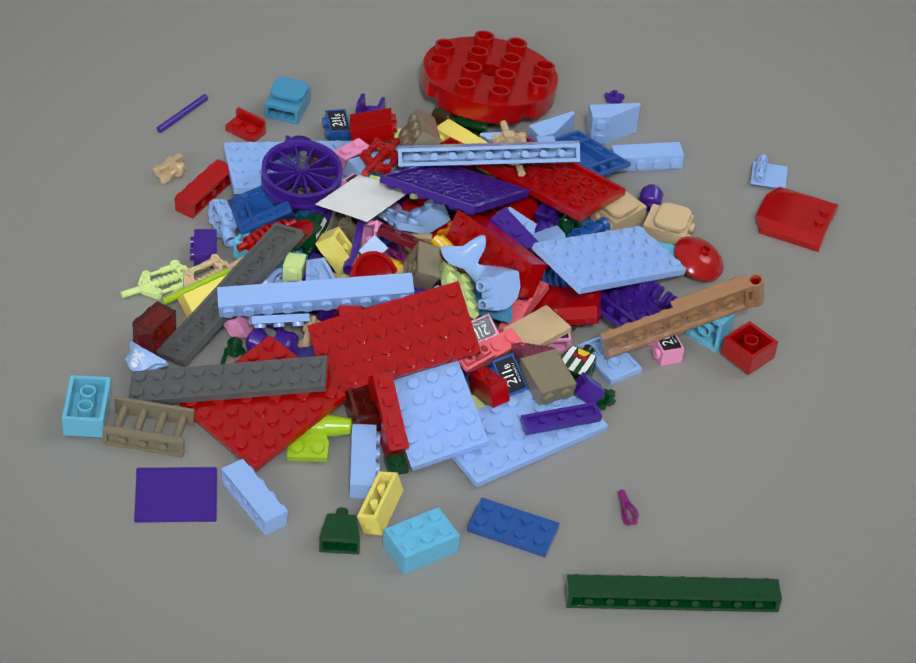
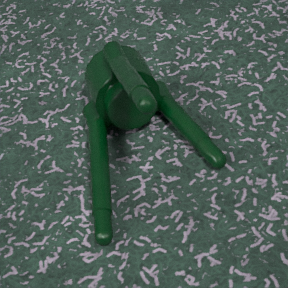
[220,337,245,364]

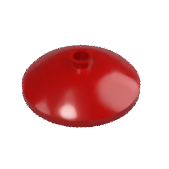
[673,236,724,282]
[350,251,397,307]

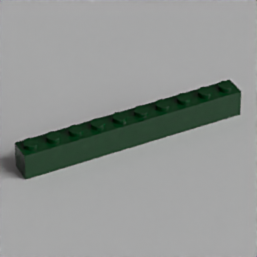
[565,574,782,612]

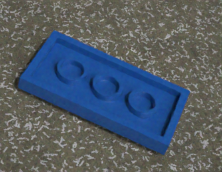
[467,497,560,557]

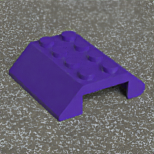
[600,280,678,328]

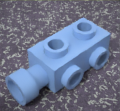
[207,199,238,247]

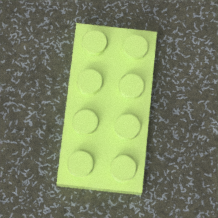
[439,260,479,320]

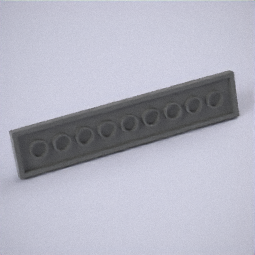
[156,223,305,366]
[128,355,329,404]

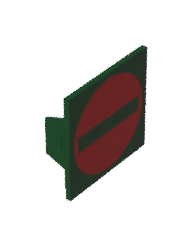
[292,214,323,251]

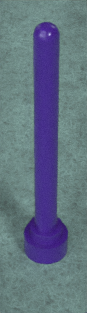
[343,219,366,275]

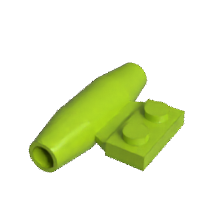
[287,414,352,462]

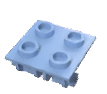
[750,154,788,189]

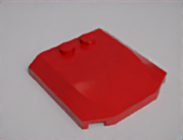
[755,187,839,252]
[531,285,603,325]

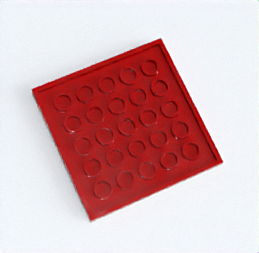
[179,335,347,472]

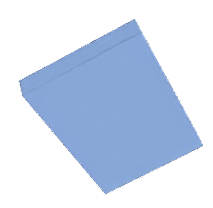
[577,336,642,386]

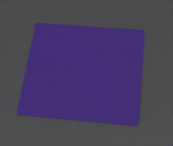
[134,467,217,523]

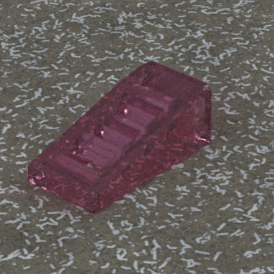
[511,342,556,359]

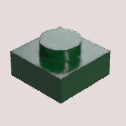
[384,453,409,475]

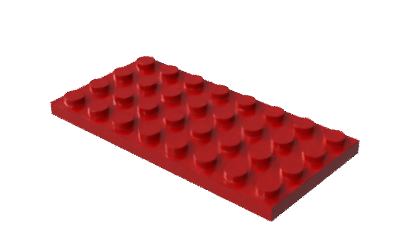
[475,131,626,222]
[307,281,481,394]

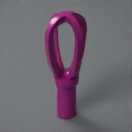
[386,243,406,262]
[617,489,639,526]

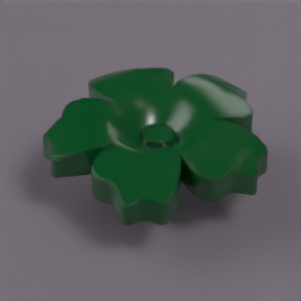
[596,389,616,410]

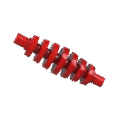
[236,218,297,252]

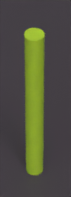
[161,268,229,306]

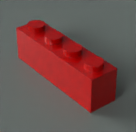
[174,159,231,219]

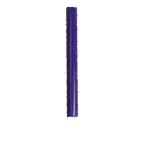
[156,94,208,133]

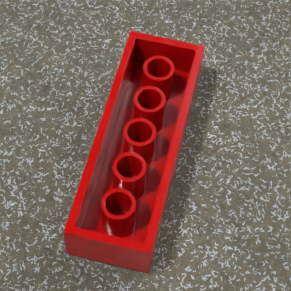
[446,209,547,298]

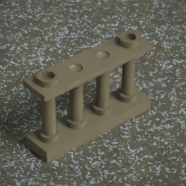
[102,396,195,458]

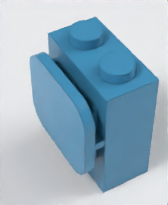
[265,77,311,125]

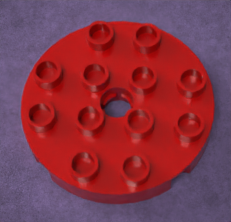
[421,30,558,124]

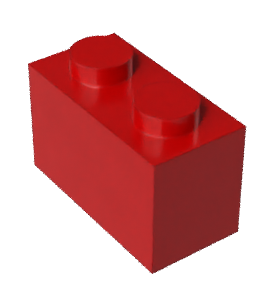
[469,367,510,408]

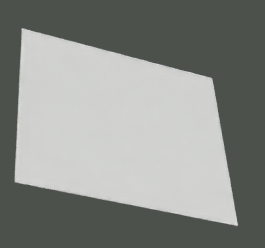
[315,175,406,222]

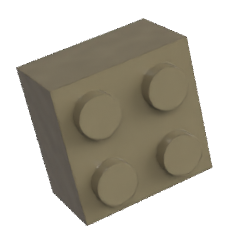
[403,241,442,290]

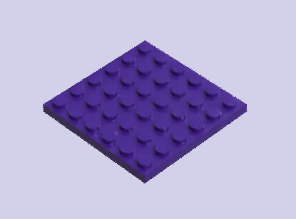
[380,165,530,215]

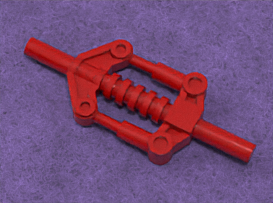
[360,138,401,177]

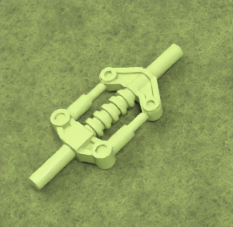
[120,260,210,300]

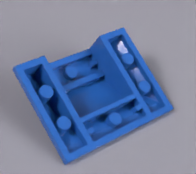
[555,130,631,176]
[228,181,295,234]

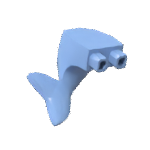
[440,235,520,311]

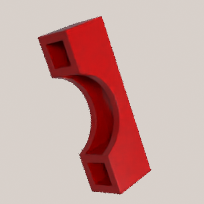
[367,371,409,456]

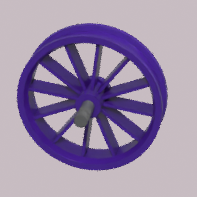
[261,139,343,210]

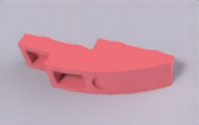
[497,281,549,333]
[458,327,523,372]

